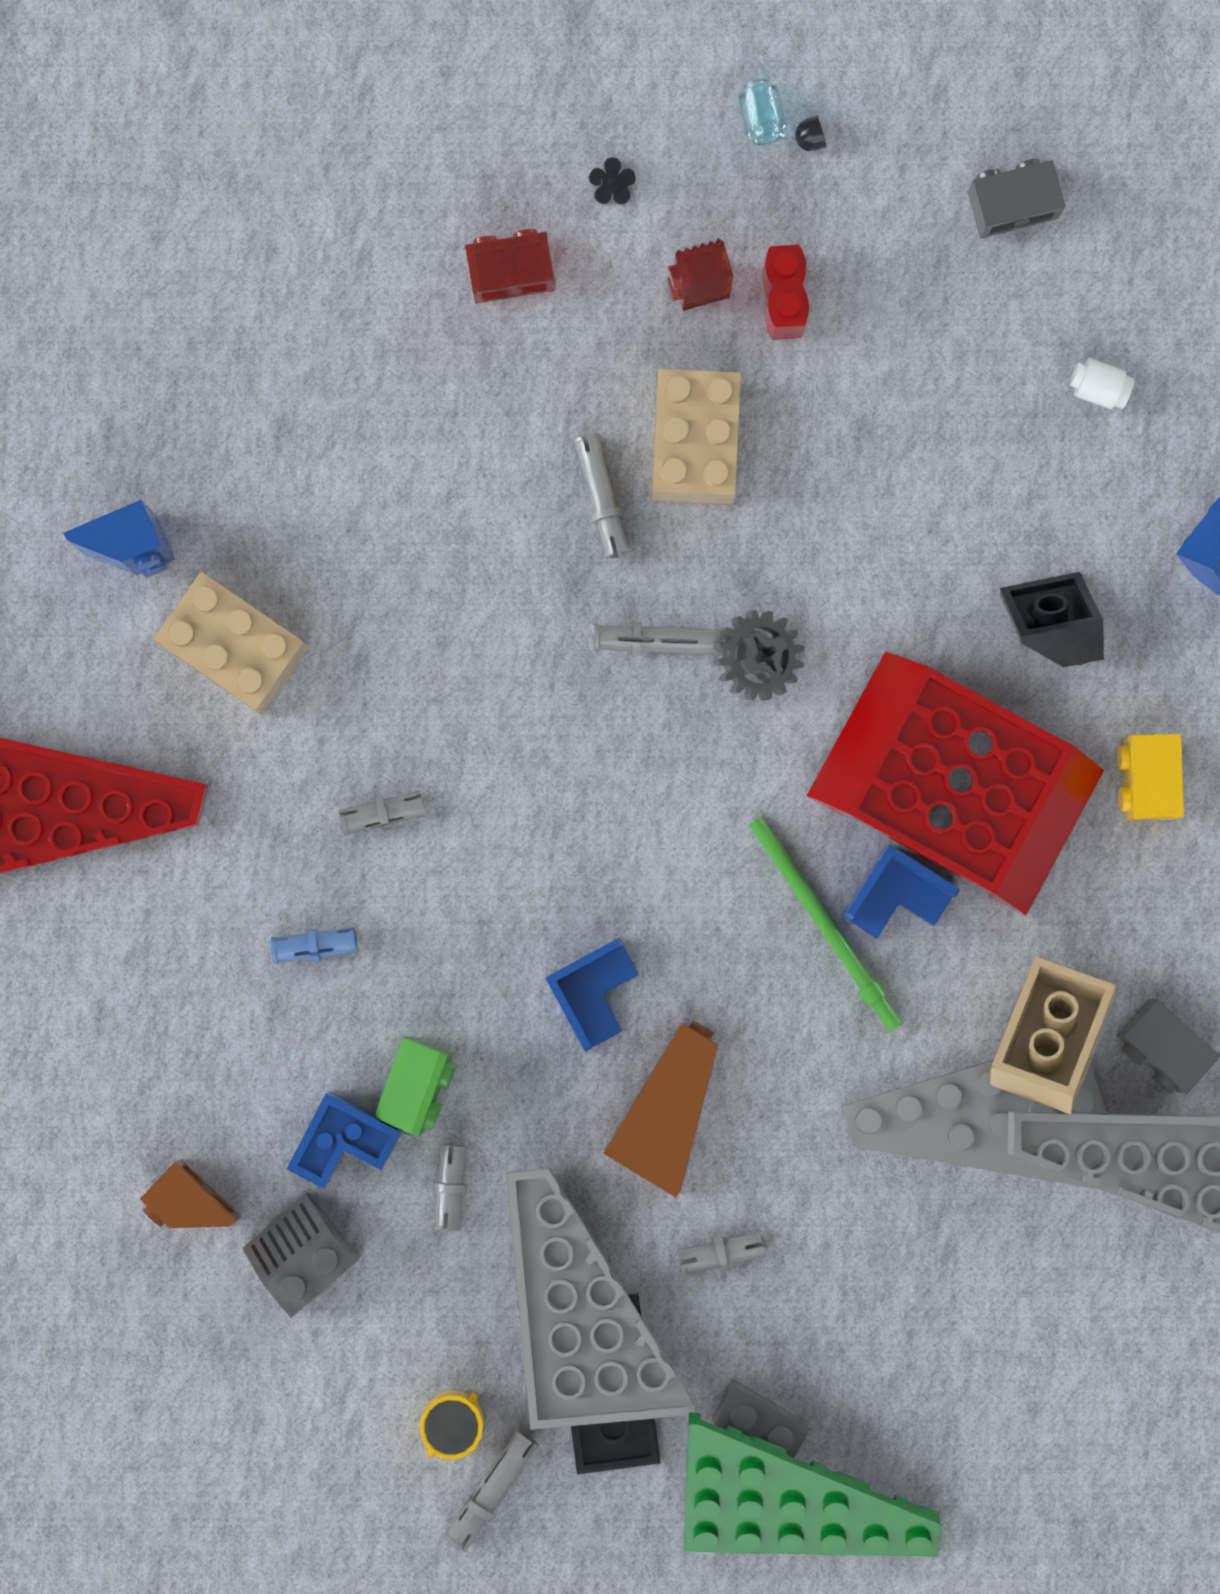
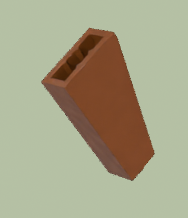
[604,1020,718,1198]

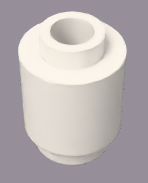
[1070,357,1135,410]

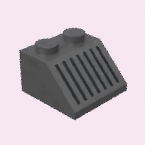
[242,1193,361,1318]

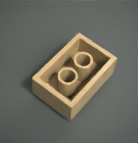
[651,368,741,505]
[153,572,309,715]
[990,956,1116,1115]

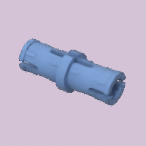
[271,927,358,964]

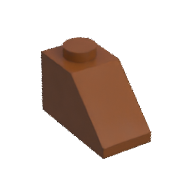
[140,1159,242,1228]

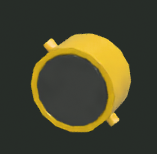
[420,1390,485,1460]

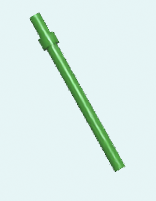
[749,816,903,1032]

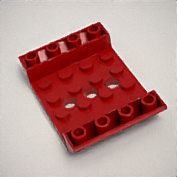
[806,651,1104,916]

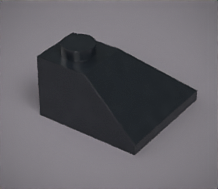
[1000,572,1104,668]

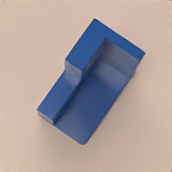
[841,844,961,939]
[545,938,639,1052]
[287,1091,404,1189]

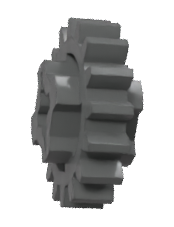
[714,610,804,701]

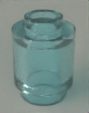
[738,79,786,145]

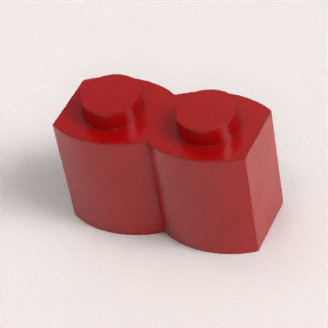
[762,244,809,340]

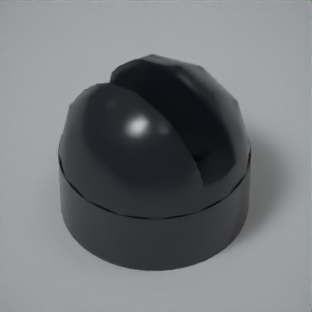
[795,115,827,151]

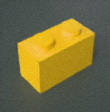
[1117,734,1184,821]

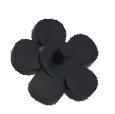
[589,158,636,205]

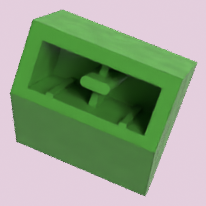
[374,1036,457,1137]

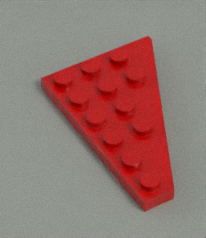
[0,738,208,874]

